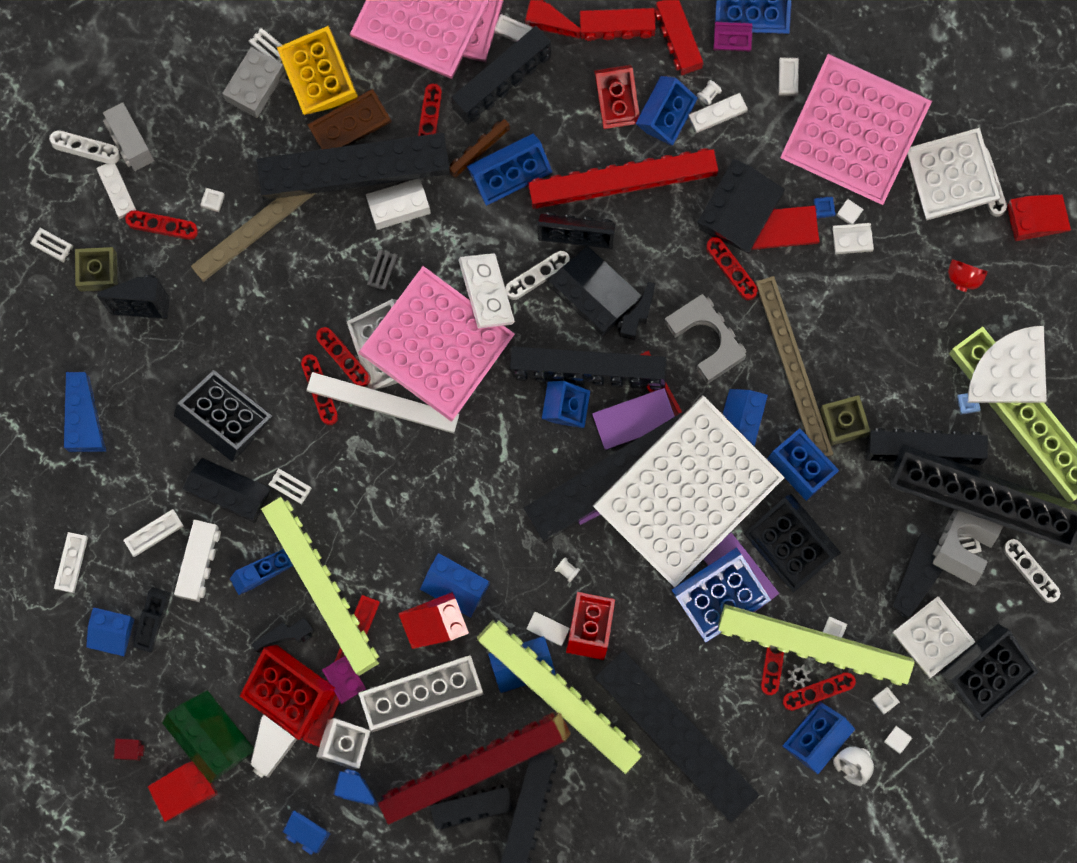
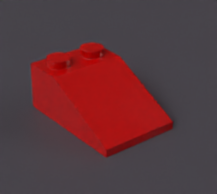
[594,65,640,129]
[1007,194,1071,242]
[398,592,469,649]
[566,592,615,660]
[148,761,218,822]

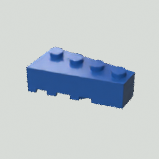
[64,372,107,452]

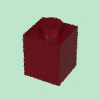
[114,739,145,761]

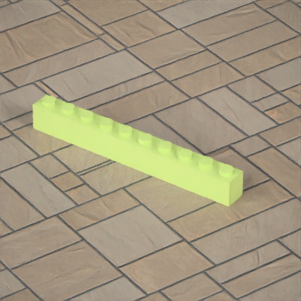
[261,497,379,676]
[718,604,915,685]

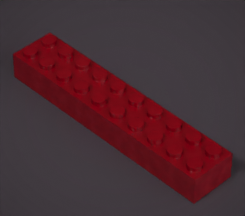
[378,712,571,825]

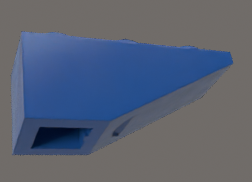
[230,549,293,595]

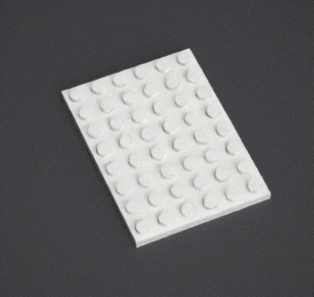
[593,396,784,587]

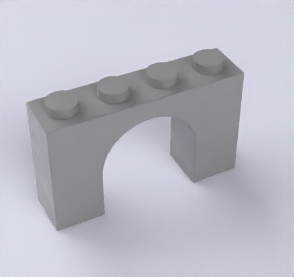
[664,294,746,384]
[932,509,1003,586]

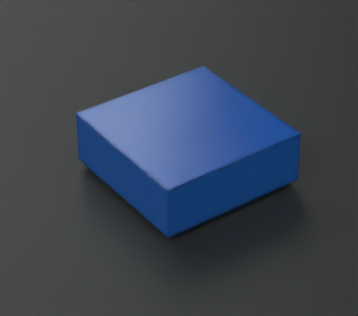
[814,197,835,218]

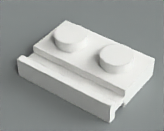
[832,223,873,254]

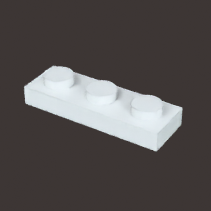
[689,93,748,133]
[97,163,136,219]
[124,509,184,557]
[54,532,88,593]

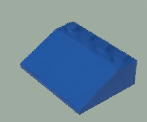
[715,0,791,33]
[672,547,771,642]

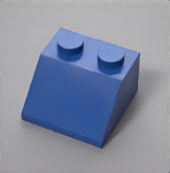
[542,381,590,428]
[87,608,135,657]
[283,811,331,855]

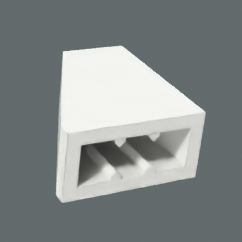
[251,715,297,778]

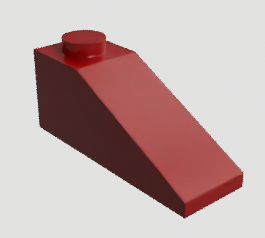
[525,0,581,39]

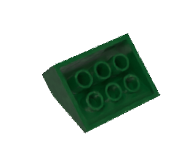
[162,690,254,784]

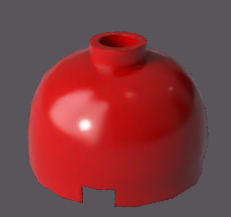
[948,259,988,292]

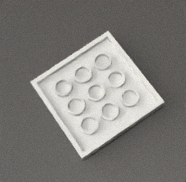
[907,128,1000,220]

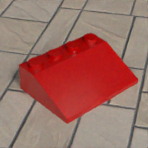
[240,644,335,740]

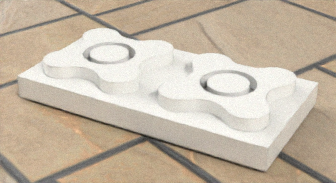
[459,253,515,329]

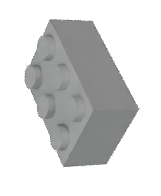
[222,47,285,118]
[103,102,154,171]

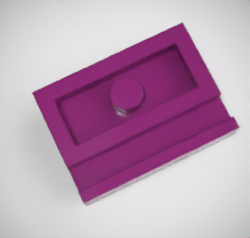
[714,22,752,52]
[322,656,367,704]

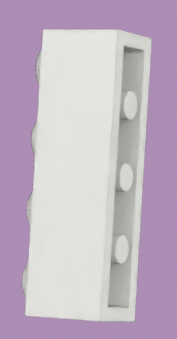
[174,520,221,602]

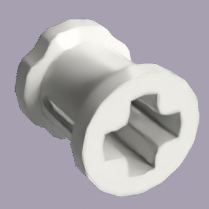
[697,80,722,105]
[554,557,580,583]

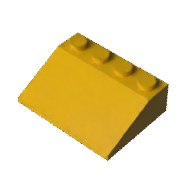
[277,26,358,115]

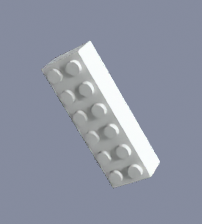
[358,655,484,732]

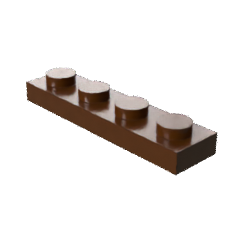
[449,119,510,178]

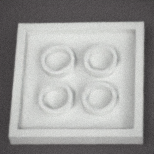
[892,596,975,679]

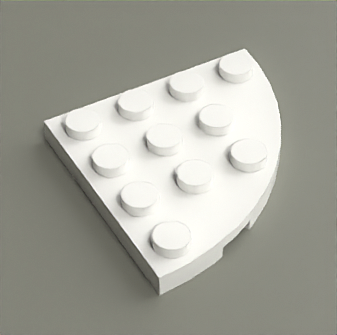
[968,326,1047,403]

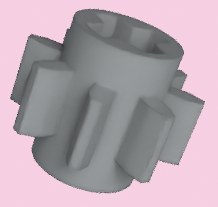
[787,664,811,688]

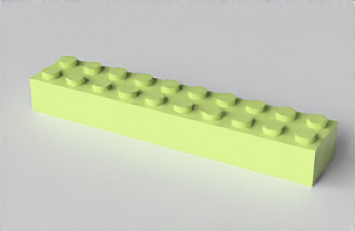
[949,326,1077,503]
[477,620,641,774]

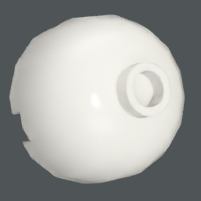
[834,747,874,786]

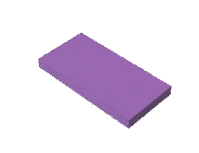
[592,388,675,450]
[703,533,779,613]

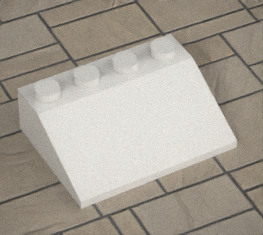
[347,299,398,390]

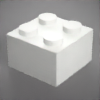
[316,718,370,769]

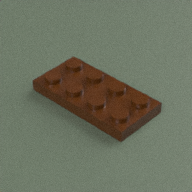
[308,89,391,150]

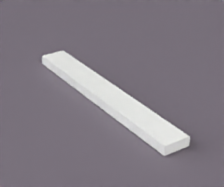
[307,372,459,434]

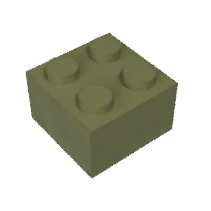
[75,247,118,292]
[820,395,870,446]

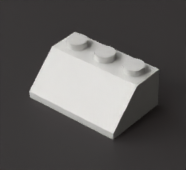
[366,179,430,230]

